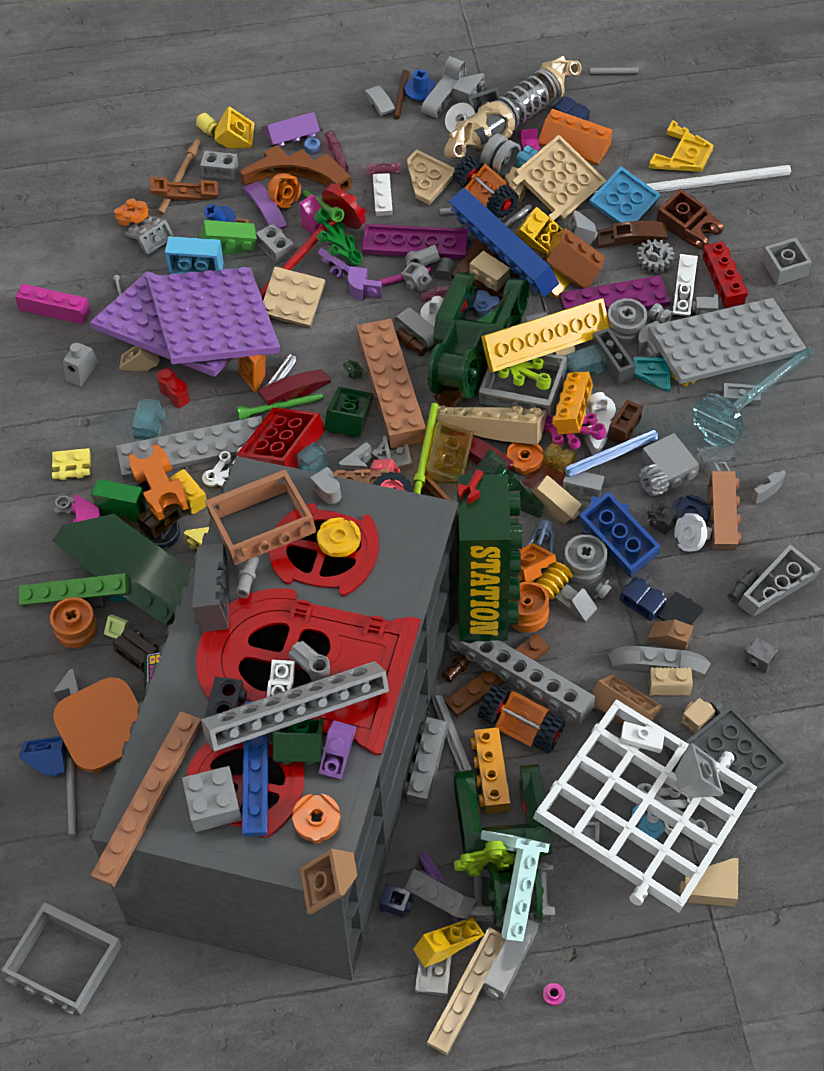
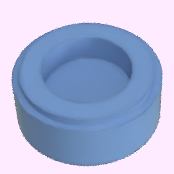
[304,138,321,154]

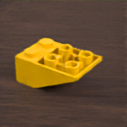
[515,206,563,256]

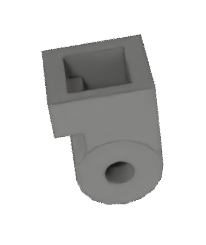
[310,467,342,504]

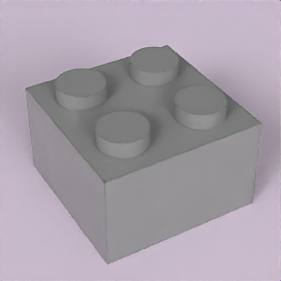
[762,238,812,285]
[182,766,242,832]

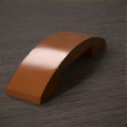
[150,176,218,201]

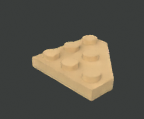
[407,149,455,205]

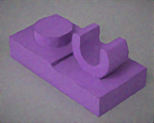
[318,248,350,279]

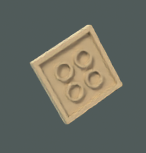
[263,267,325,328]

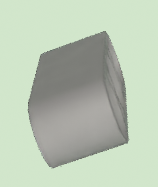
[394,307,438,350]

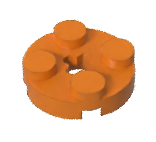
[114,198,149,226]
[506,442,544,476]
[292,794,341,844]

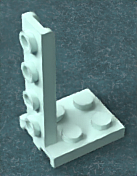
[480,830,550,941]

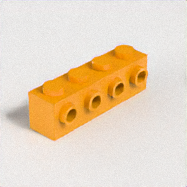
[553,372,593,434]
[470,727,510,814]

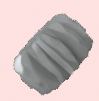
[639,463,669,497]

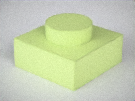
[104,614,129,639]

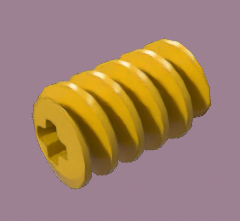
[536,562,573,600]

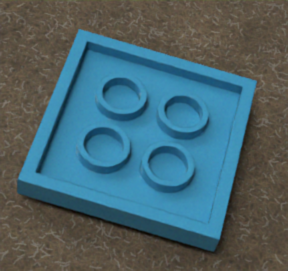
[589,166,661,223]

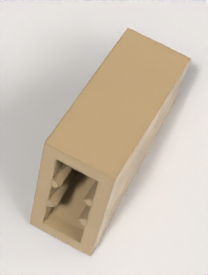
[523,475,582,524]
[679,858,738,907]

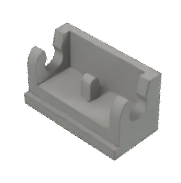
[562,471,605,502]

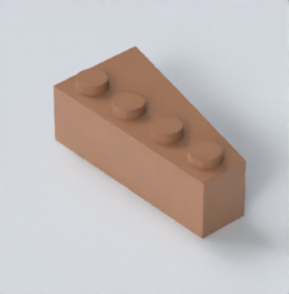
[707,471,741,550]

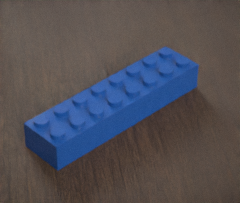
[449,188,559,298]

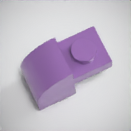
[348,266,382,301]

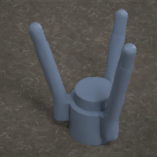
[526,520,555,553]

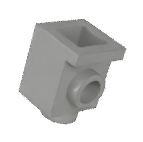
[691,295,718,316]

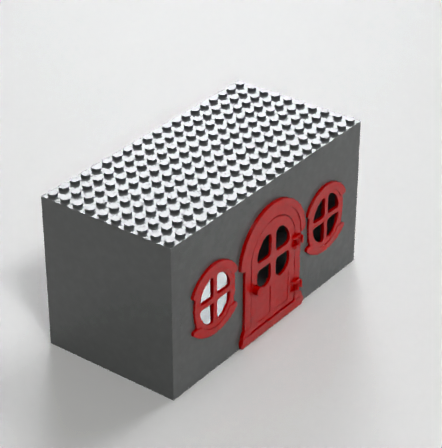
[90,456,458,980]

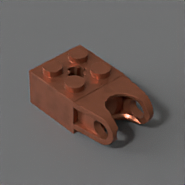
[657,188,723,250]

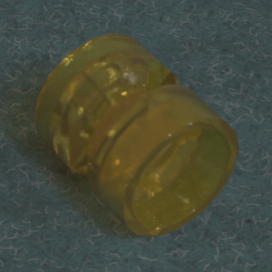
[542,442,577,475]

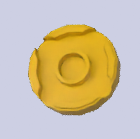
[317,517,361,557]

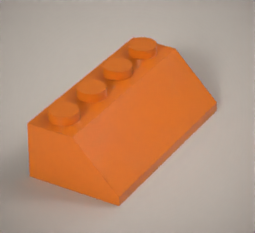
[538,109,613,166]

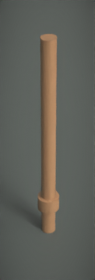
[157,139,201,215]

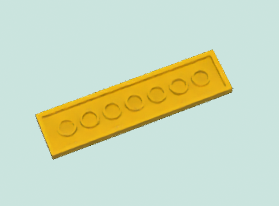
[481,298,610,372]

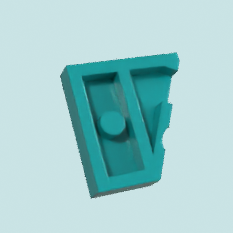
[633,357,670,392]

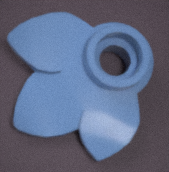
[469,290,499,316]

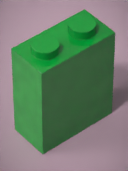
[91,479,147,523]

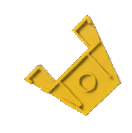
[649,120,714,172]

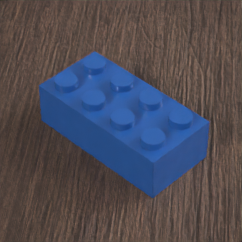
[579,491,661,578]

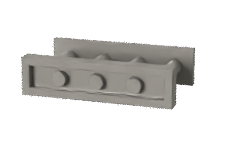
[467,863,555,922]

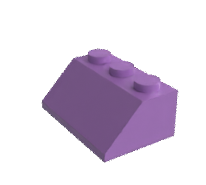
[262,112,320,146]

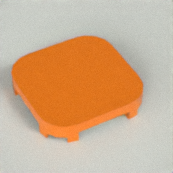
[53,677,139,774]

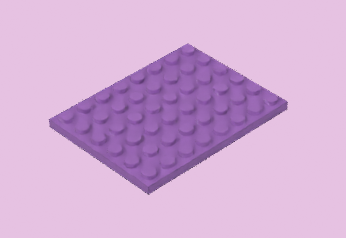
[147,267,280,364]
[90,271,233,377]

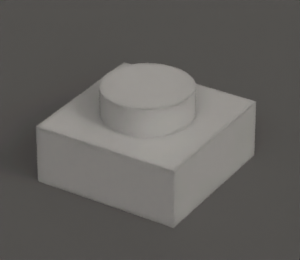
[578,821,600,844]

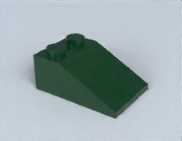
[324,386,374,437]

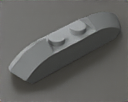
[608,646,711,677]

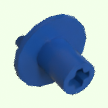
[405,69,436,102]
[204,204,236,222]

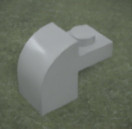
[637,321,662,358]

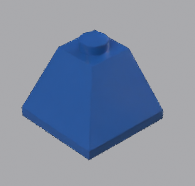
[19,736,66,776]

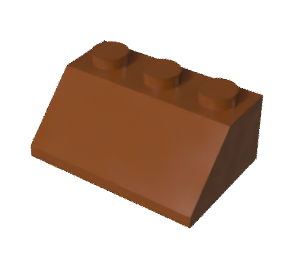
[545,228,605,289]

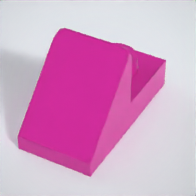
[518,128,540,151]

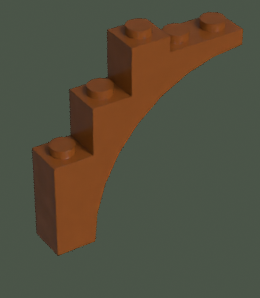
[240,145,351,192]

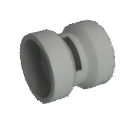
[648,303,673,324]

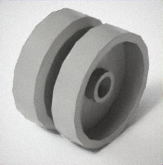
[480,134,521,178]
[608,298,647,345]
[563,534,607,585]

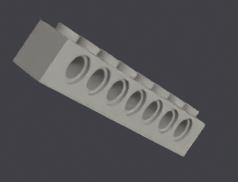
[447,622,595,724]
[201,661,389,751]

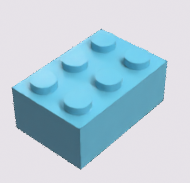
[165,237,224,275]

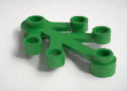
[314,208,363,266]

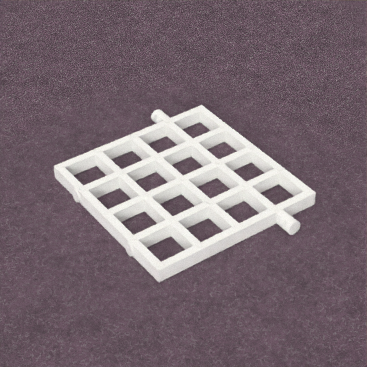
[533,700,757,913]

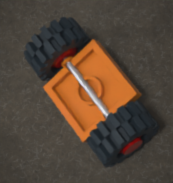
[453,155,519,218]
[478,684,566,754]

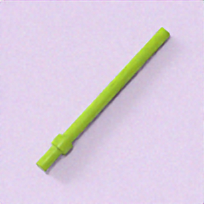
[413,403,438,494]

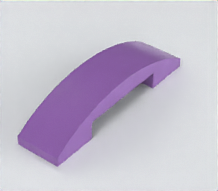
[242,181,287,229]

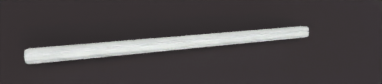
[594,165,791,194]

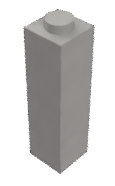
[484,919,539,1000]

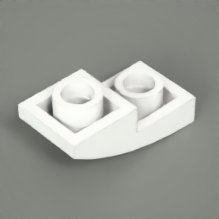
[267,660,296,697]

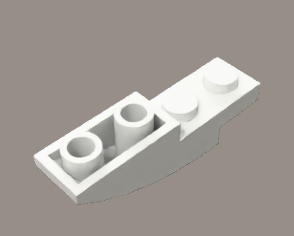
[673,254,698,317]

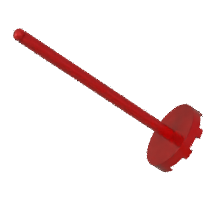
[259,184,367,300]

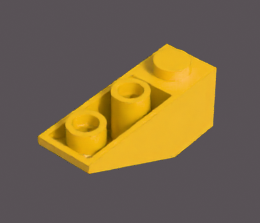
[413,917,484,968]

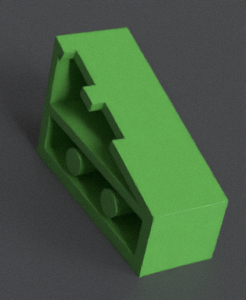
[198,220,257,255]

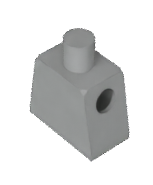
[63,343,99,387]

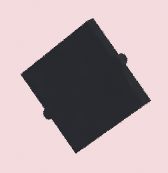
[657,592,703,625]

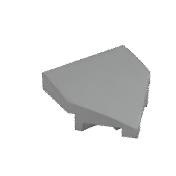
[371,436,413,469]

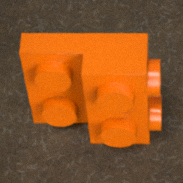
[517,543,556,582]

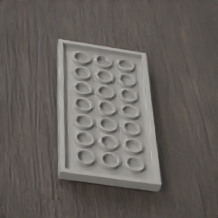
[648,298,807,384]

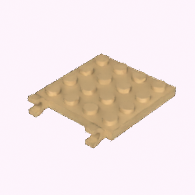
[509,135,606,222]

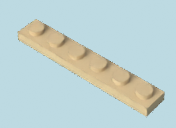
[427,927,506,1055]

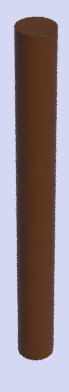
[393,69,409,120]

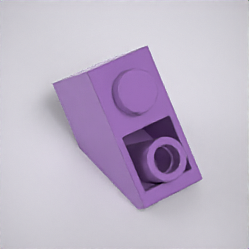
[319,721,356,779]

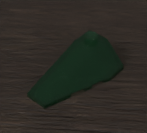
[472,449,544,518]

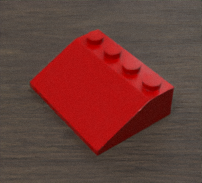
[237,407,325,469]

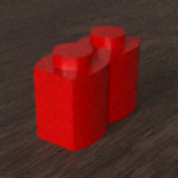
[156,367,190,409]

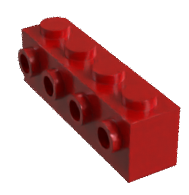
[702,241,748,308]

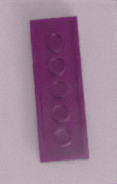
[362,224,468,259]
[559,275,671,317]

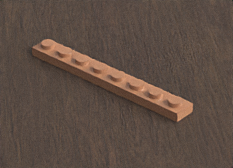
[91,711,202,887]

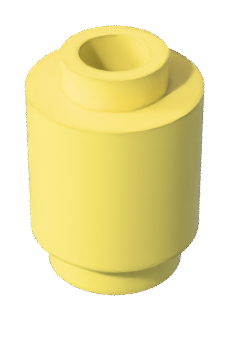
[196,113,218,136]

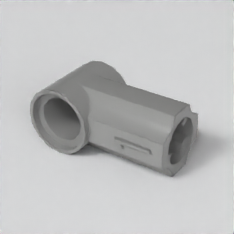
[405,245,441,266]
[289,641,331,682]

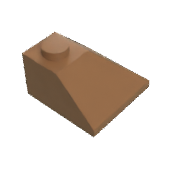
[300,849,357,914]

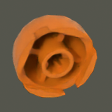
[267,173,301,209]

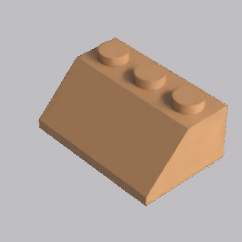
[592,674,663,724]

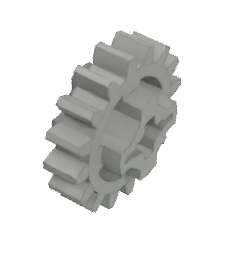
[636,239,675,273]

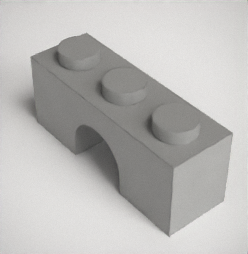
[405,869,477,920]

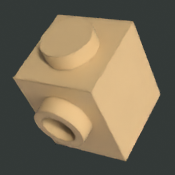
[681,698,715,734]

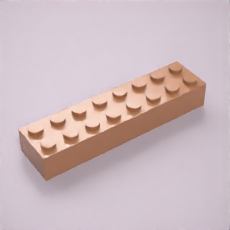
[356,318,426,449]

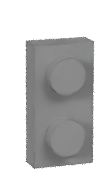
[723,383,761,405]

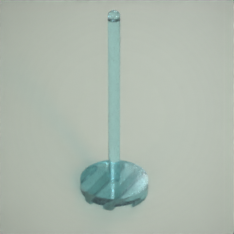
[693,347,813,448]

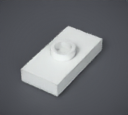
[620,721,665,753]

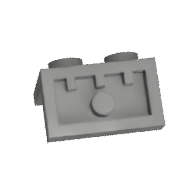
[124,216,175,255]

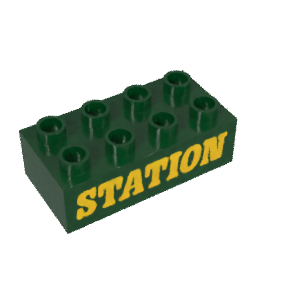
[457,474,522,642]

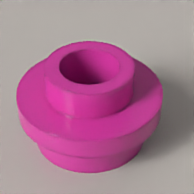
[543,983,565,1006]

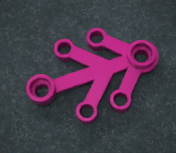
[544,413,606,449]

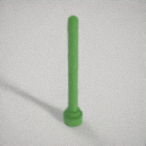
[302,190,344,222]
[236,394,323,420]

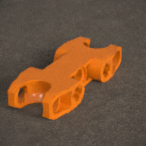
[128,444,189,520]

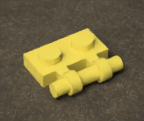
[52,448,91,480]

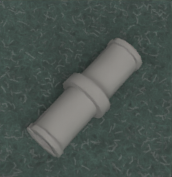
[235,557,259,598]

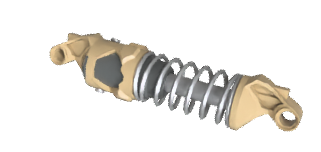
[444,55,581,159]

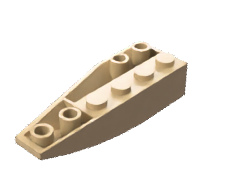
[436,406,547,444]

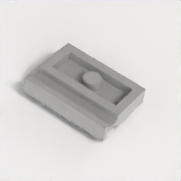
[415,955,452,996]

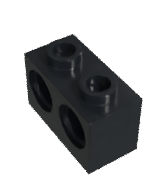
[204,676,247,718]

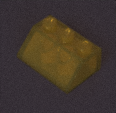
[424,420,474,483]

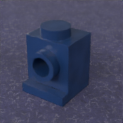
[379,884,414,917]

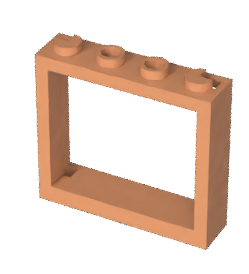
[205,469,316,565]

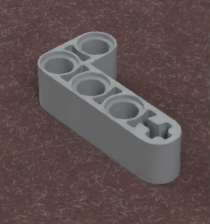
[421,56,466,118]

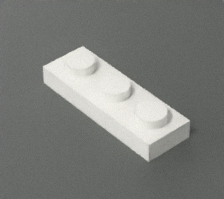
[373,173,393,216]

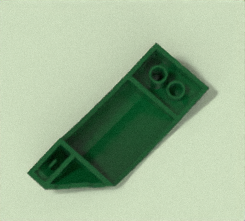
[53,514,192,625]

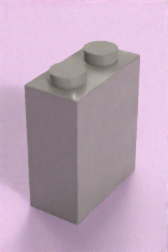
[641,433,699,490]

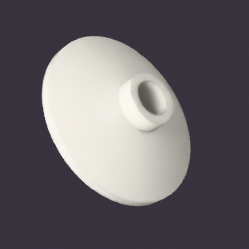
[445,103,475,132]

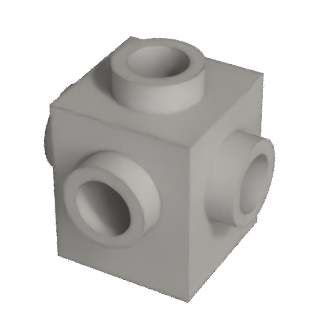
[401,262,432,292]

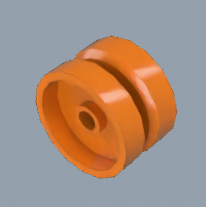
[510,581,549,633]
[50,597,98,648]

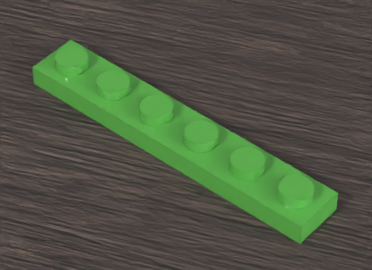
[19,573,129,606]

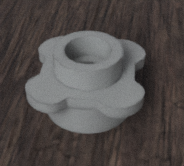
[54,495,74,514]
[594,580,612,599]

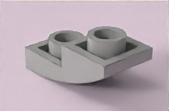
[364,86,395,116]
[752,470,786,505]

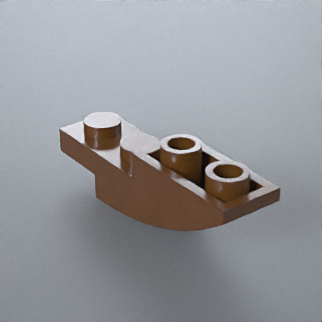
[596,221,668,248]

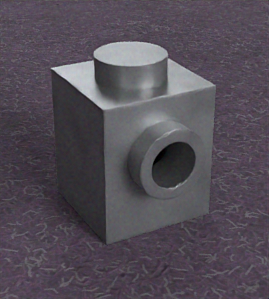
[744,638,778,673]

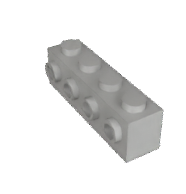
[404,717,448,807]

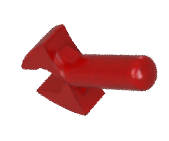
[458,470,483,504]

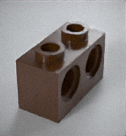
[608,400,643,444]

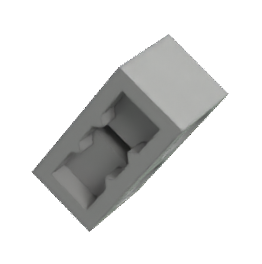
[200,151,239,180]
[256,224,294,265]

